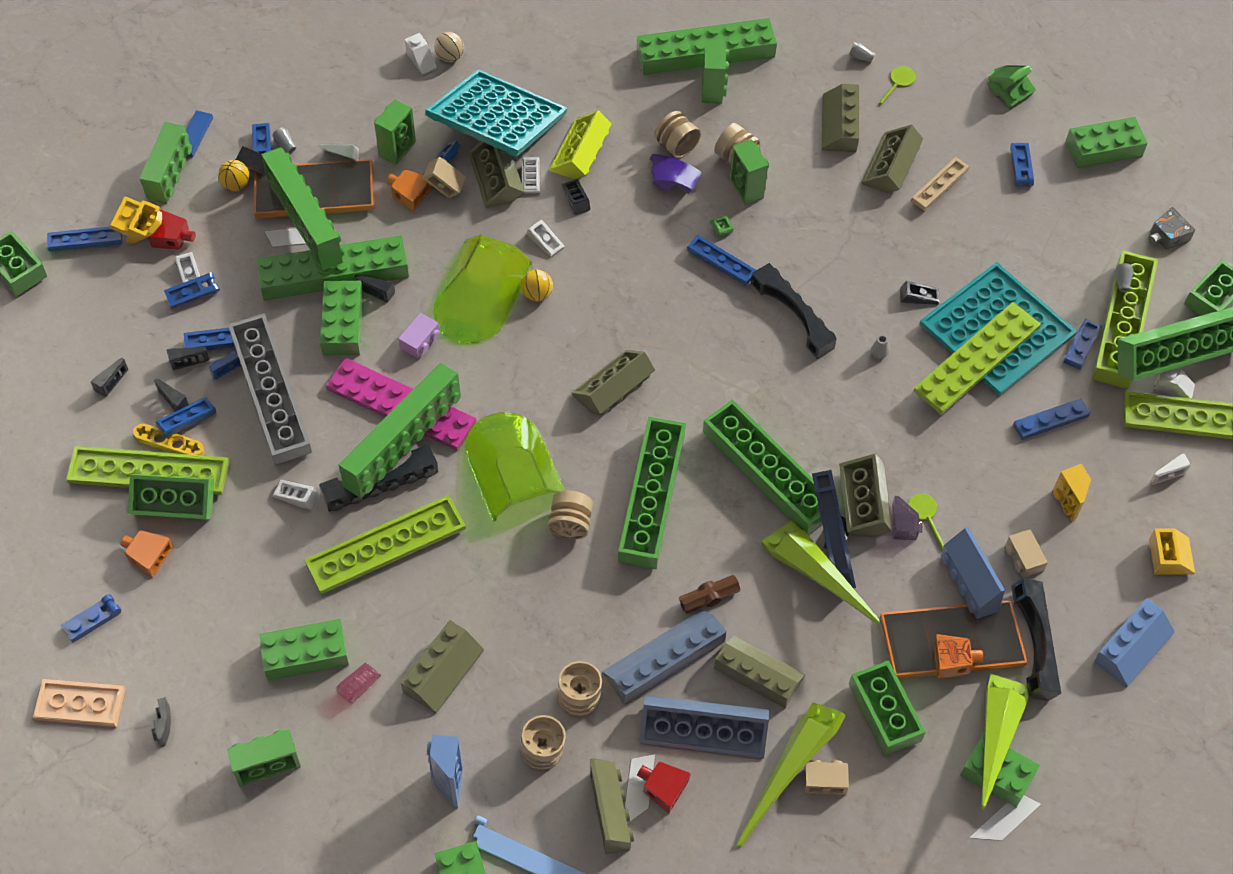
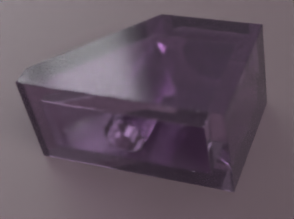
[892,496,923,540]

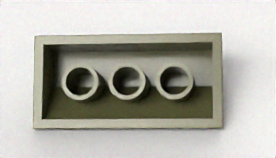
[822,84,859,152]
[861,124,923,193]
[468,142,524,208]
[571,350,655,414]
[839,453,893,536]
[401,620,484,713]
[714,636,805,708]
[590,758,634,854]

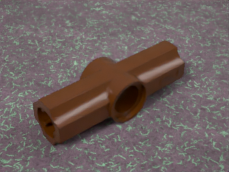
[679,575,741,614]

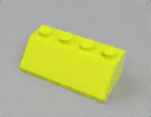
[549,110,612,179]

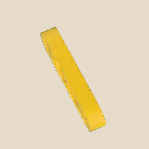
[133,424,205,456]

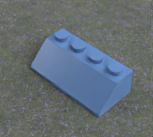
[941,527,1005,619]
[1094,598,1175,687]
[427,735,463,808]

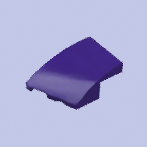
[650,154,702,194]

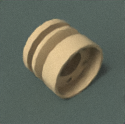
[654,111,701,158]
[714,123,761,164]
[548,490,593,540]
[557,661,602,716]
[519,715,566,770]

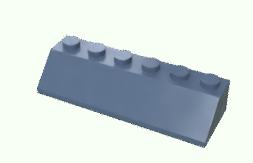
[602,610,727,704]
[640,695,769,758]

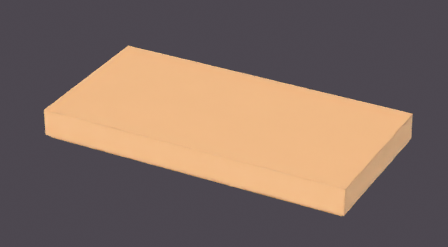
[33,679,125,727]

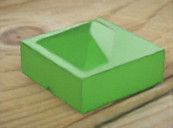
[710,215,734,237]

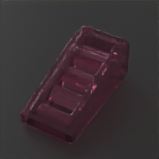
[336,662,381,704]

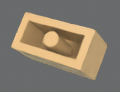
[422,156,466,199]
[1005,529,1048,578]
[804,760,849,795]

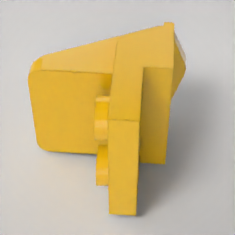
[110,196,162,244]

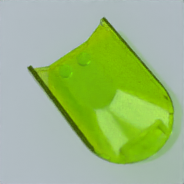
[433,235,532,344]
[465,412,566,522]

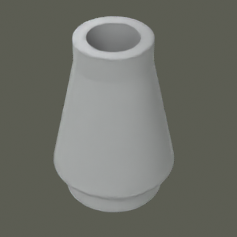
[849,42,875,63]
[272,127,296,154]
[1114,263,1133,292]
[870,334,889,359]

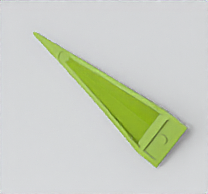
[761,521,880,625]
[981,674,1029,810]
[736,702,846,848]

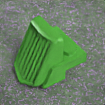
[987,65,1036,108]

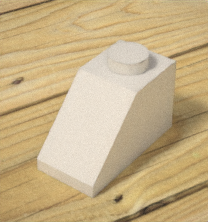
[405,33,437,75]
[1154,368,1195,398]

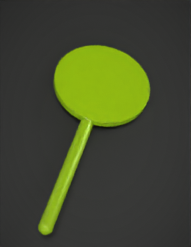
[879,66,916,105]
[908,494,944,550]

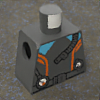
[1148,207,1195,249]

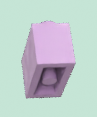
[399,313,440,359]

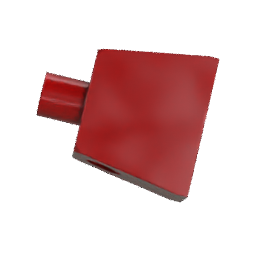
[148,210,196,250]
[637,762,691,814]

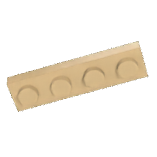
[911,157,969,211]

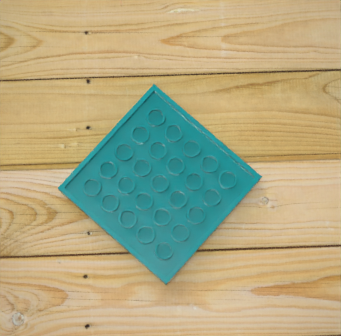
[425,69,567,156]
[919,262,1077,396]

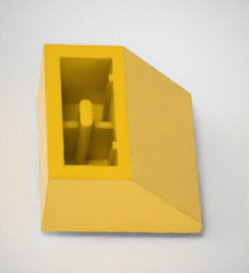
[1053,464,1091,522]
[1149,529,1195,575]

